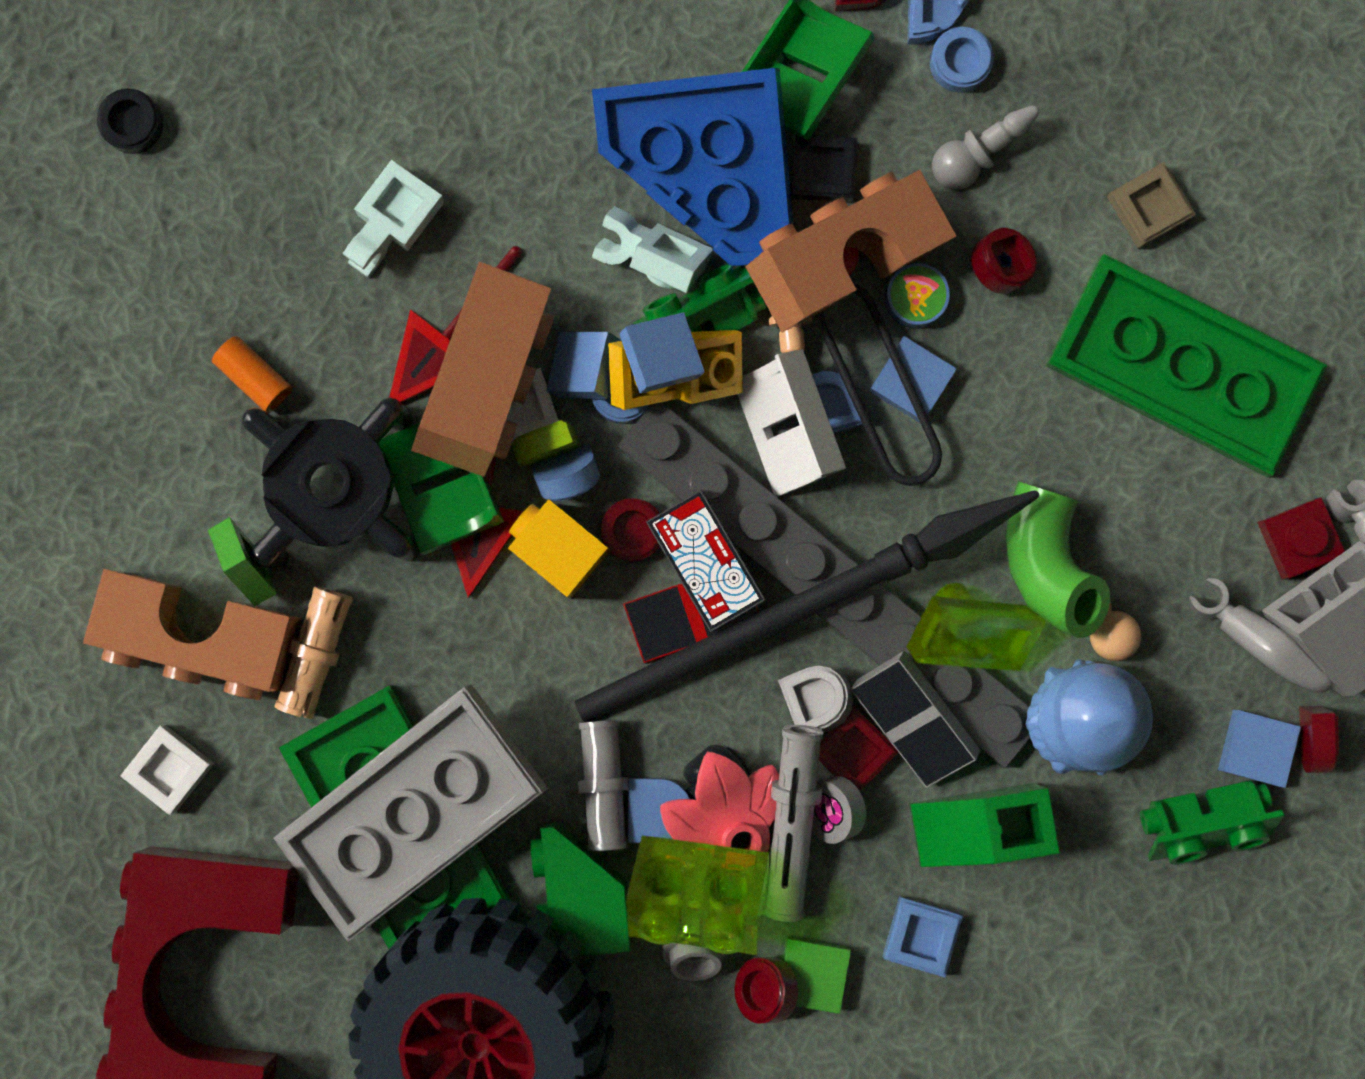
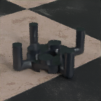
[242,398,420,571]

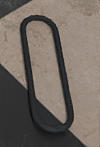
[815,284,942,486]

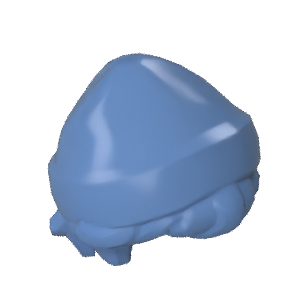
[1025,659,1153,775]

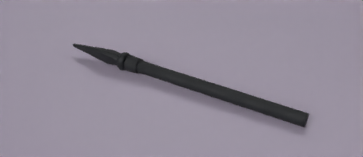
[575,490,1039,722]

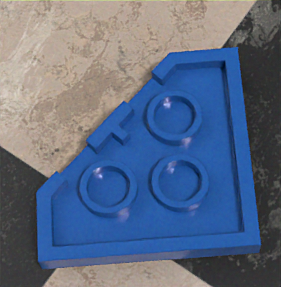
[592,68,794,266]

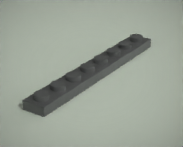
[617,402,1030,768]

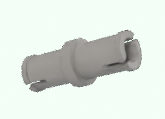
[578,720,629,851]

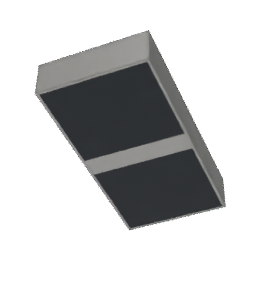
[850,650,980,788]

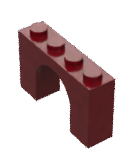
[96,847,299,1079]

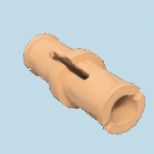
[274,586,353,719]

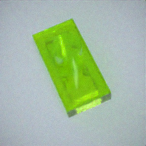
[906,582,1047,671]

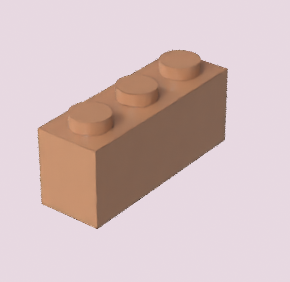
[411,261,555,477]

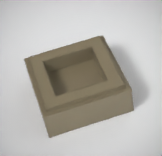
[1107,162,1196,249]

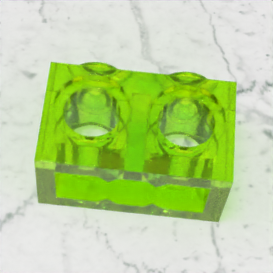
[626,835,769,955]

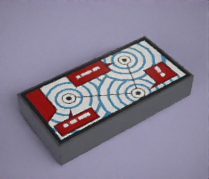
[646,489,766,632]

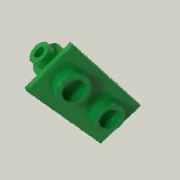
[633,264,766,332]
[1140,780,1284,865]

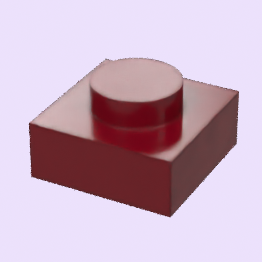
[1257,497,1345,579]

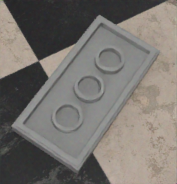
[273,684,549,942]

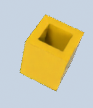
[508,499,610,599]

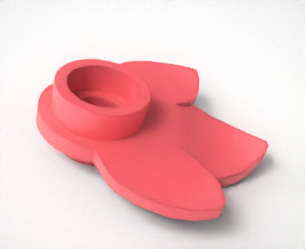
[660,751,779,873]

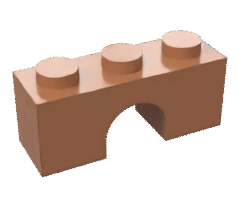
[745,170,956,333]
[83,569,302,700]

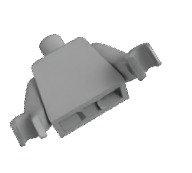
[1189,480,1365,700]

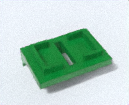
[742,0,875,141]
[379,422,504,555]

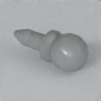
[932,106,1040,190]

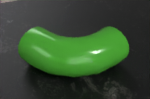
[1005,481,1110,638]

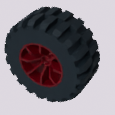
[348,898,615,1079]

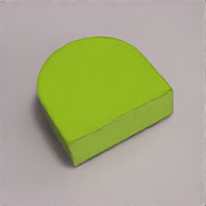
[511,420,581,467]

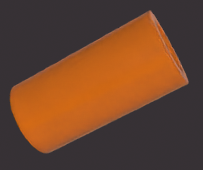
[212,336,293,413]

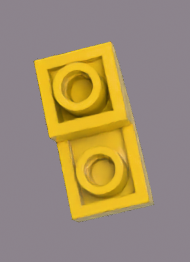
[608,330,743,410]

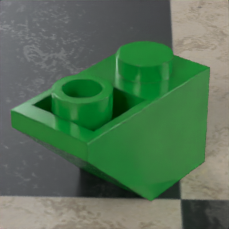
[909,783,1059,867]
[531,822,632,956]

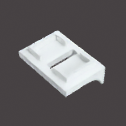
[738,349,846,497]

